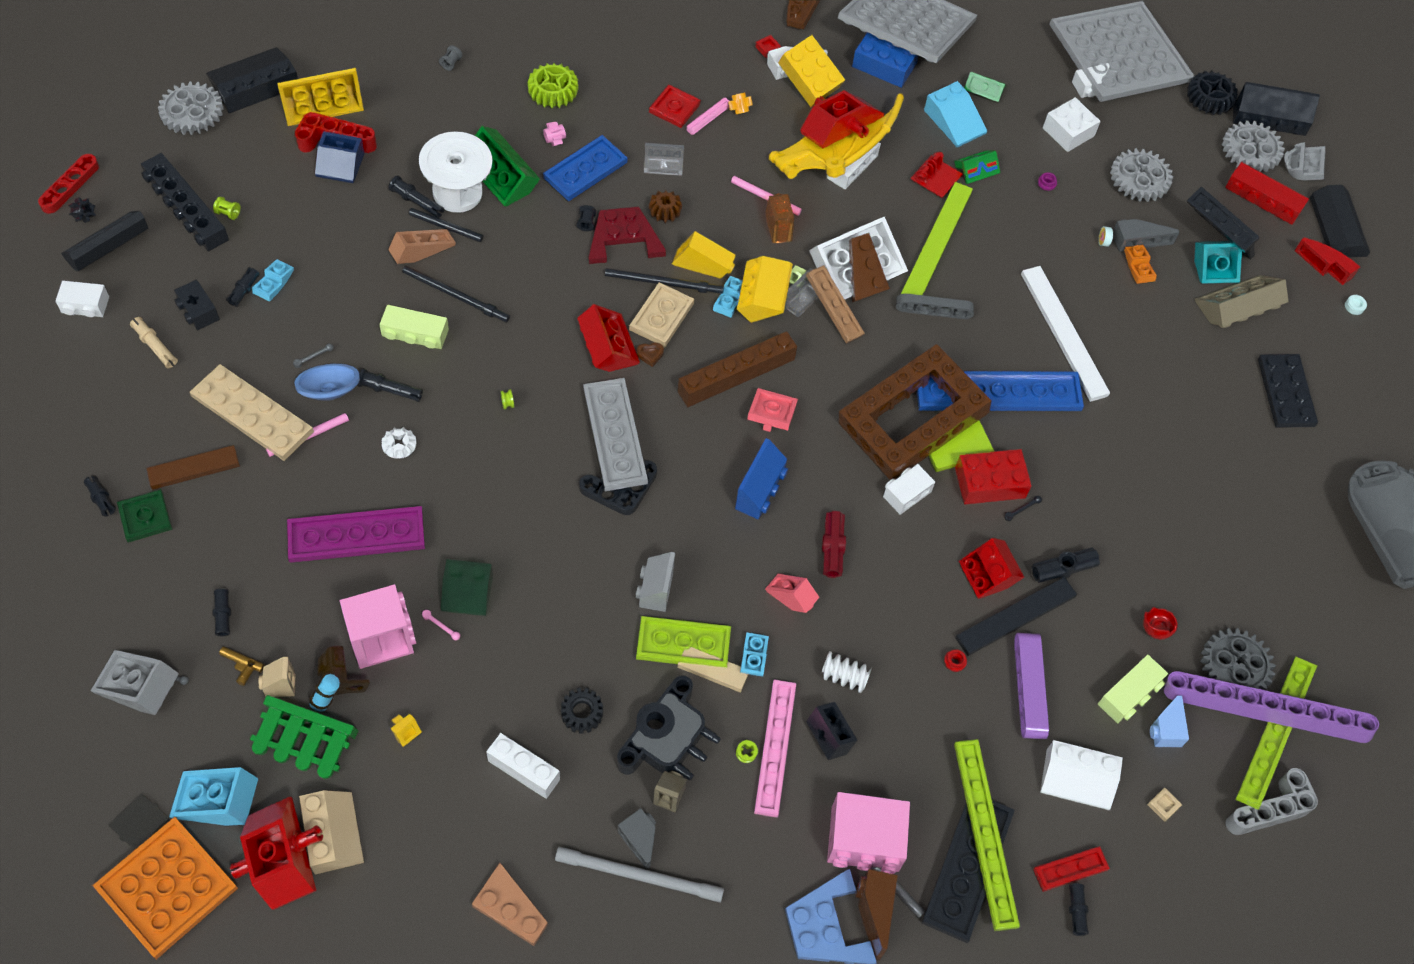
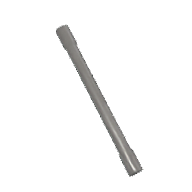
[555,846,724,903]

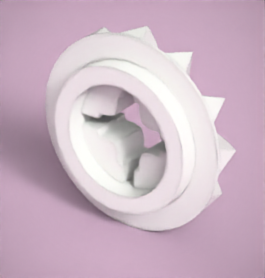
[382,427,416,458]

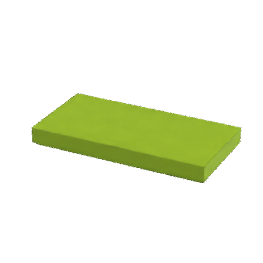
[636,616,731,668]

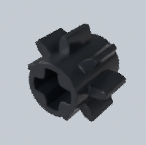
[68,197,96,223]

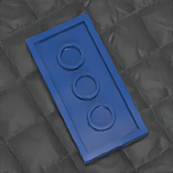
[543,135,628,202]

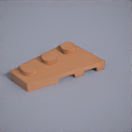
[472,863,548,946]

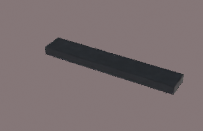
[955,577,1077,656]

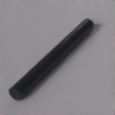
[409,208,484,242]

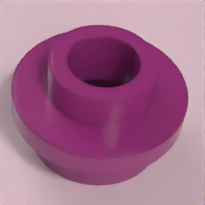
[1038,172,1057,191]

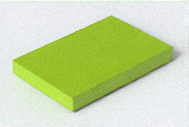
[929,421,995,472]

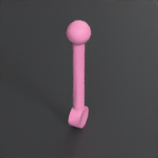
[422,610,460,640]

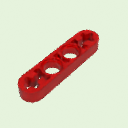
[38,154,99,214]

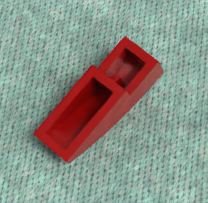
[1295,237,1360,285]

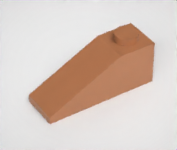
[388,229,456,264]

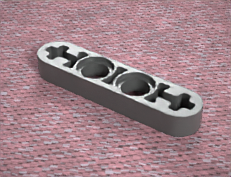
[896,294,974,319]

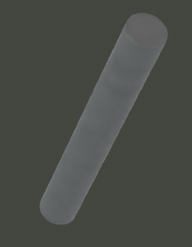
[872,867,925,918]

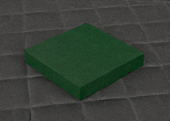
[117,489,173,543]

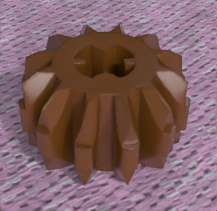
[649,189,682,223]

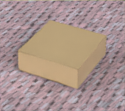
[1147,788,1182,822]

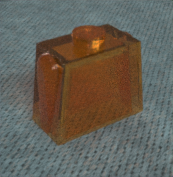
[765,193,794,243]

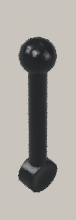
[1004,495,1042,521]

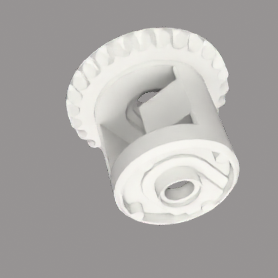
[419,132,492,212]

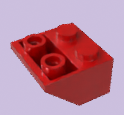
[959,538,1024,599]

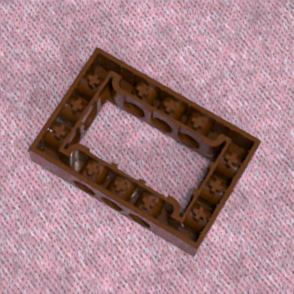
[839,344,992,480]

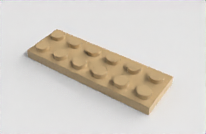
[190,364,314,461]

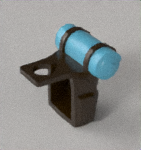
[310,646,370,712]

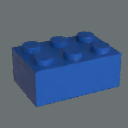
[852,32,918,88]

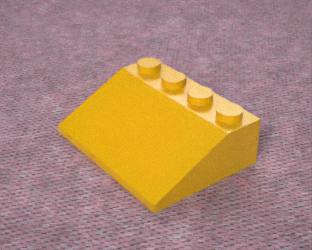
[277,68,364,126]

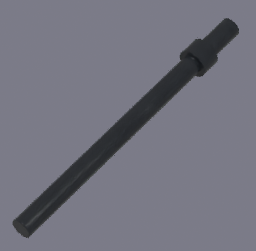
[402,265,510,323]
[605,268,724,294]

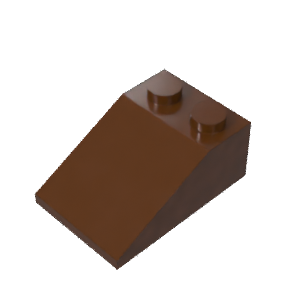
[855,869,898,961]

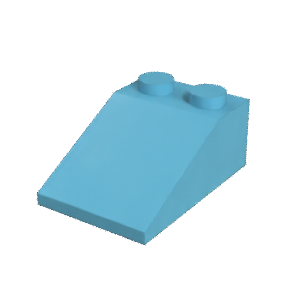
[924,81,987,147]
[169,767,258,826]

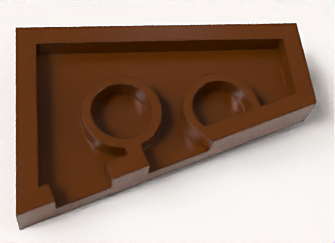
[787,0,820,30]
[849,233,890,303]

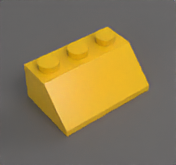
[737,256,793,323]

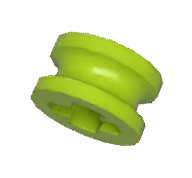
[500,389,514,410]
[736,740,758,763]

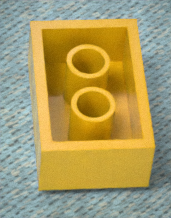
[778,35,845,107]

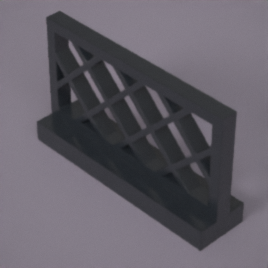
[1187,186,1259,260]

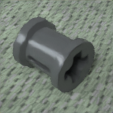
[439,45,463,71]

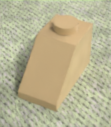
[259,657,296,697]

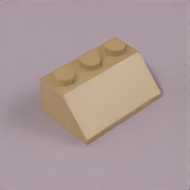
[299,790,364,875]

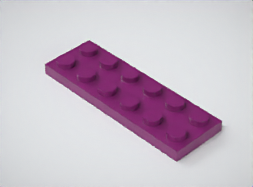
[287,506,425,563]

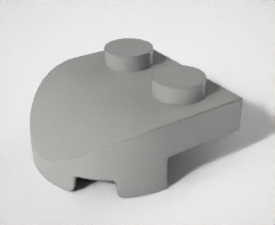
[1284,142,1326,181]

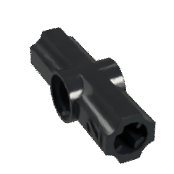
[1031,547,1100,583]

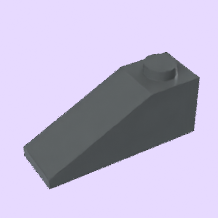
[1113,219,1179,252]

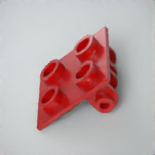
[911,152,963,198]

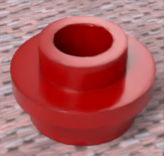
[944,650,967,672]

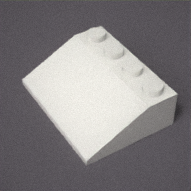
[809,217,908,299]

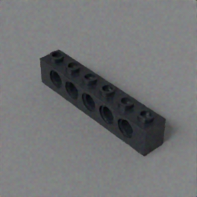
[140,152,229,252]

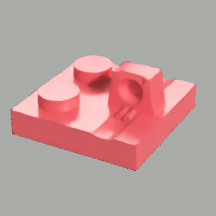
[747,388,798,432]

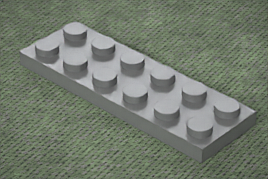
[583,378,648,491]

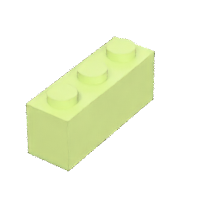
[379,305,449,349]
[1098,655,1168,723]

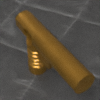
[219,646,265,686]

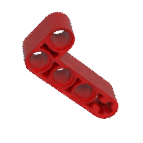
[295,112,377,153]

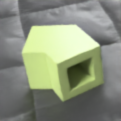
[790,265,806,286]

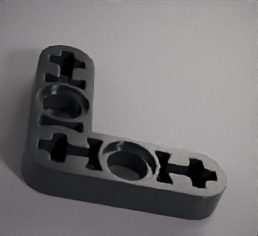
[579,460,657,515]

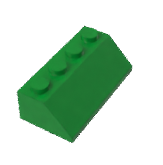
[475,126,540,207]

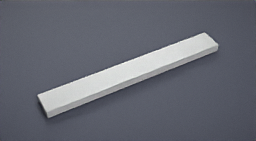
[1021,266,1110,402]

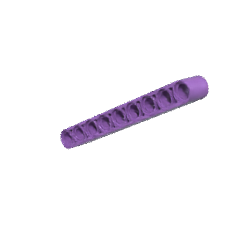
[1164,671,1379,743]

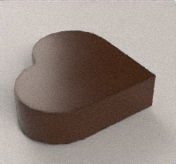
[637,342,664,367]

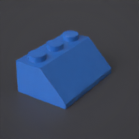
[735,438,788,520]

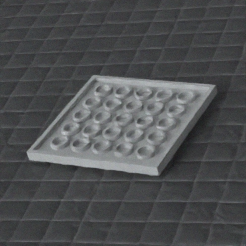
[838,0,977,63]
[1049,1,1194,102]

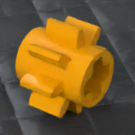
[728,92,753,114]

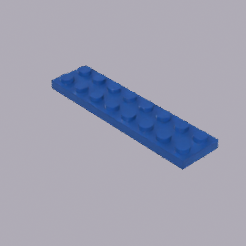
[917,371,1084,411]

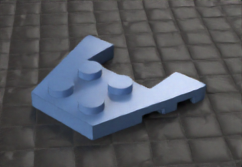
[785,869,876,964]

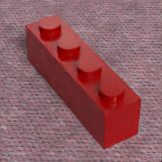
[1225,162,1309,225]

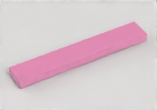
[754,680,796,818]

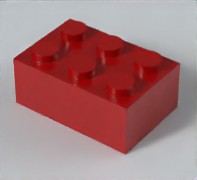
[955,449,1031,505]

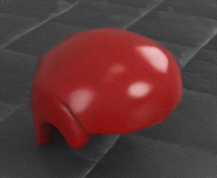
[1143,607,1178,640]

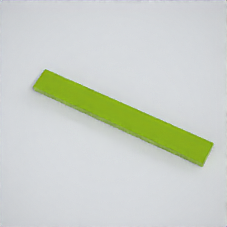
[901,182,973,295]
[1235,656,1317,810]
[954,739,1020,931]

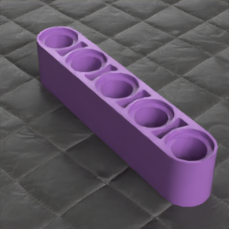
[1014,633,1049,739]

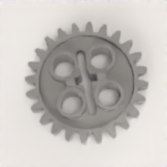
[158,81,224,135]
[1222,121,1285,172]
[1110,148,1173,202]

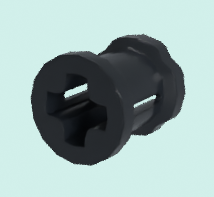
[576,205,596,232]

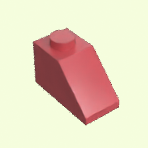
[765,574,819,613]

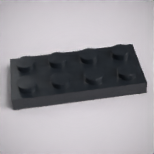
[1258,354,1318,428]

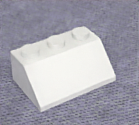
[1040,740,1123,810]

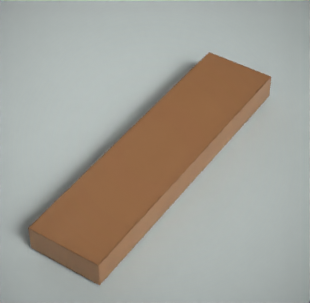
[806,265,865,344]

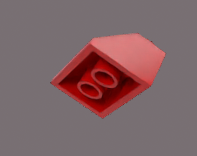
[577,304,640,372]

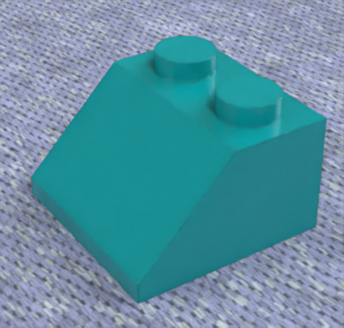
[1194,241,1242,283]

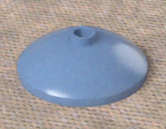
[295,364,360,401]

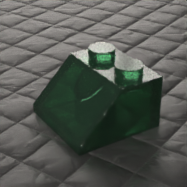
[441,559,493,616]

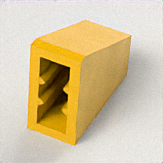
[672,231,735,279]

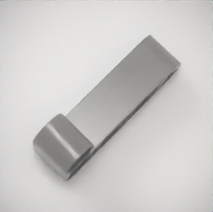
[1226,768,1318,835]

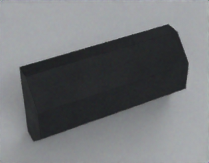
[1310,185,1370,257]
[61,211,149,271]

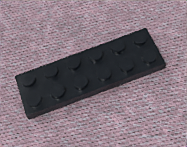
[922,800,1015,943]

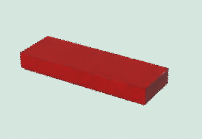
[1033,846,1110,892]

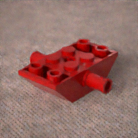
[800,90,884,149]
[230,797,323,910]

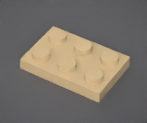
[629,282,694,347]

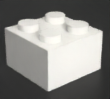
[1043,97,1100,152]

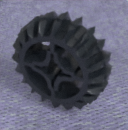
[1187,70,1238,115]

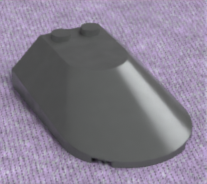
[1348,461,1414,589]

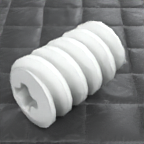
[821,651,872,693]

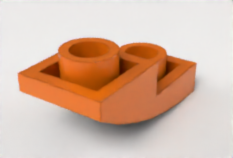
[1124,245,1157,284]

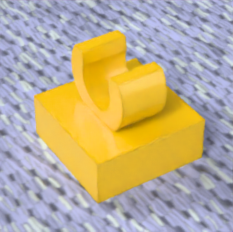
[391,714,422,747]

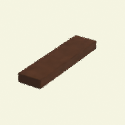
[146,445,240,490]

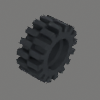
[561,688,603,734]

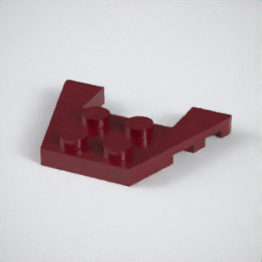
[589,207,666,264]

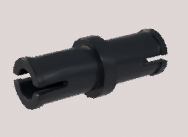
[226,267,260,307]
[84,475,116,517]
[212,588,231,637]
[1069,883,1089,936]

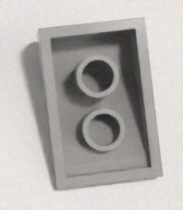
[91,650,179,715]

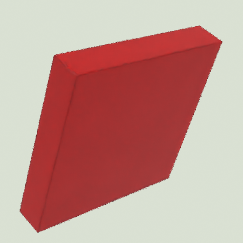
[649,84,701,128]

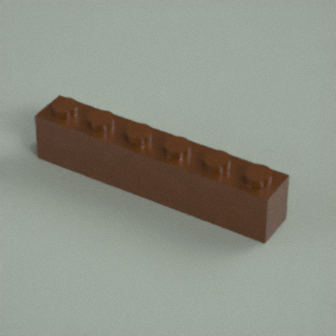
[678,331,797,408]

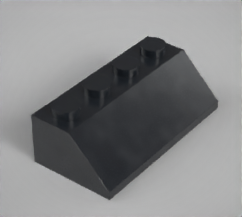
[1233,82,1320,136]

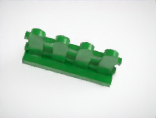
[250,695,359,779]

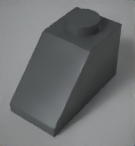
[617,808,656,870]

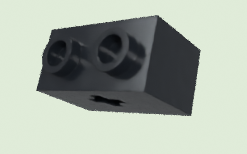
[174,279,220,331]
[806,702,857,760]

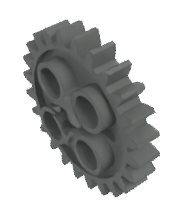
[1200,628,1276,690]

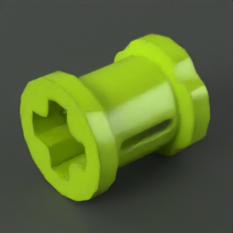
[213,196,241,220]

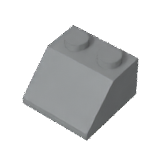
[636,552,675,612]

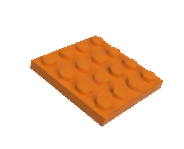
[92,817,238,960]

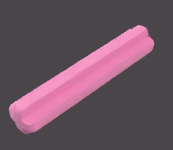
[686,98,729,135]

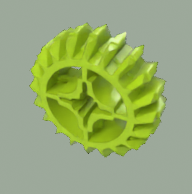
[528,62,579,109]

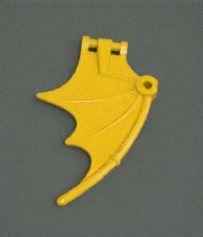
[769,93,904,179]

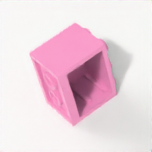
[339,584,416,669]
[827,792,910,874]

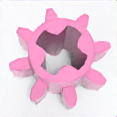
[543,121,566,146]

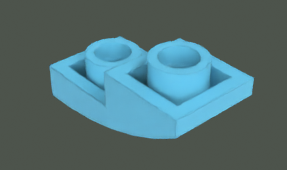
[252,259,294,302]
[713,276,743,318]
[740,633,769,677]

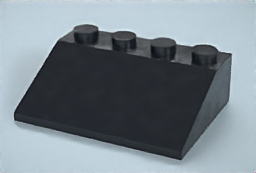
[206,47,298,113]

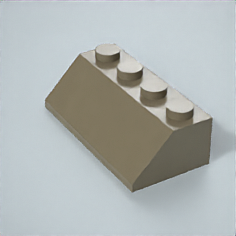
[1195,275,1289,328]

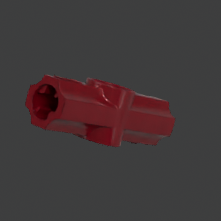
[822,511,846,578]

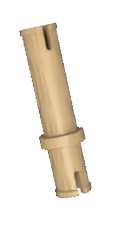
[130,317,178,368]

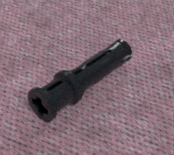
[388,175,445,218]
[357,368,423,402]

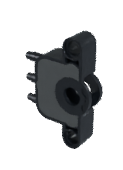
[617,675,721,780]

